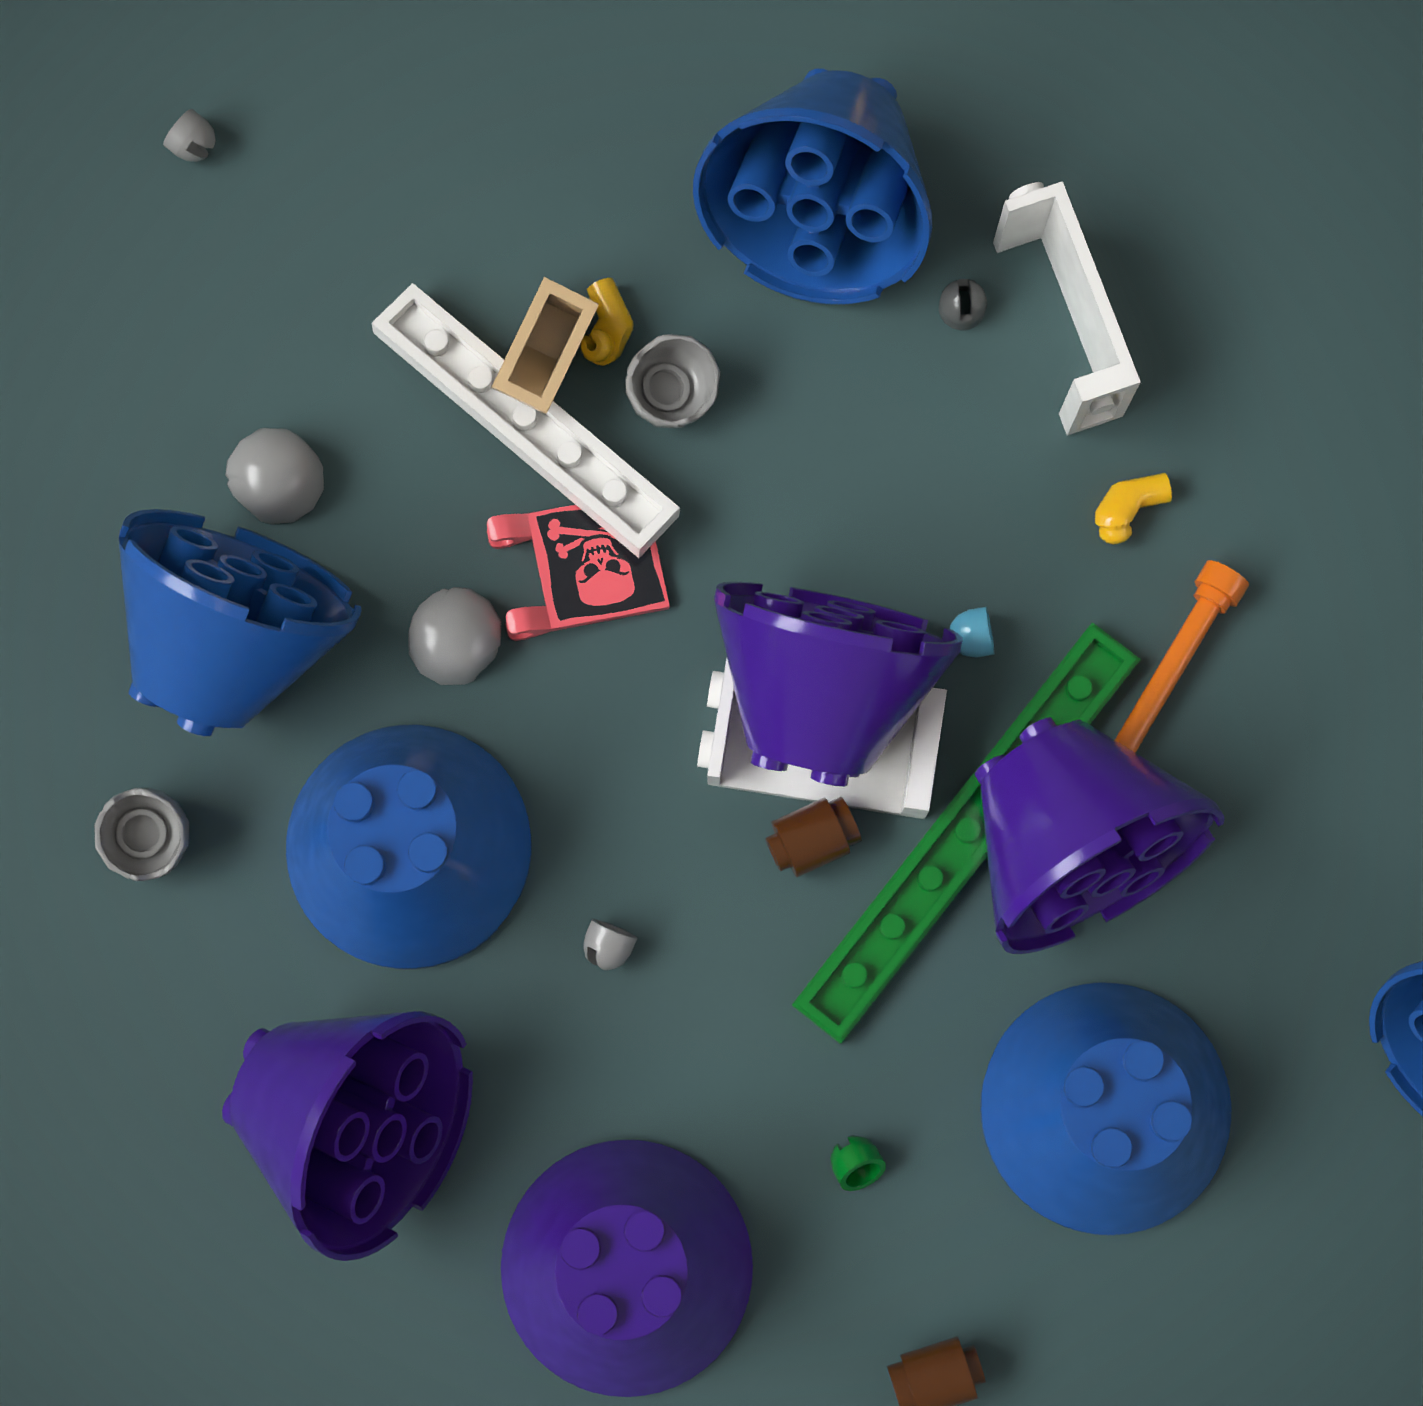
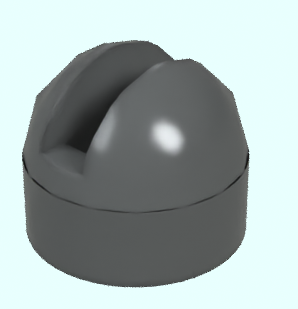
[939,279,987,330]

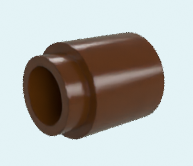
[765,797,862,878]
[887,1336,986,1406]

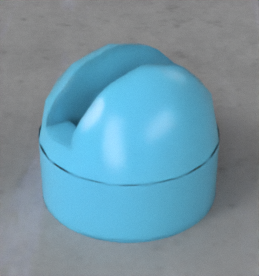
[950,607,995,658]

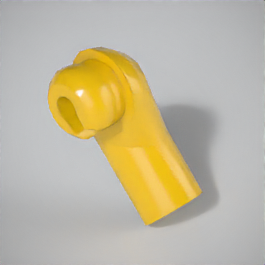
[580,278,634,366]
[1095,473,1172,544]

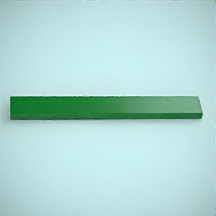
[792,622,1141,1044]

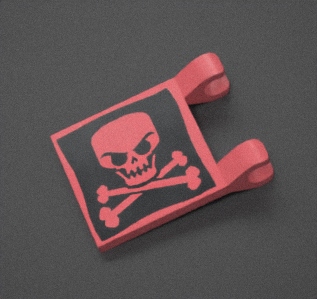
[487,505,670,641]

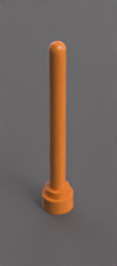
[1115,560,1249,753]

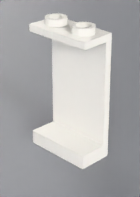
[993,181,1141,436]
[697,658,947,819]

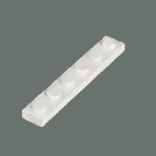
[372,283,680,558]

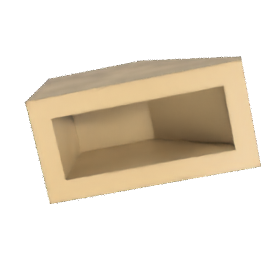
[491,277,599,414]

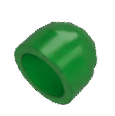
[830,1135,886,1191]

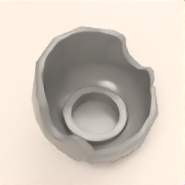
[626,334,720,428]
[225,428,324,524]
[408,586,502,685]
[94,788,189,881]

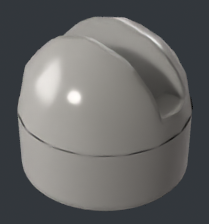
[163,109,216,162]
[583,919,637,971]

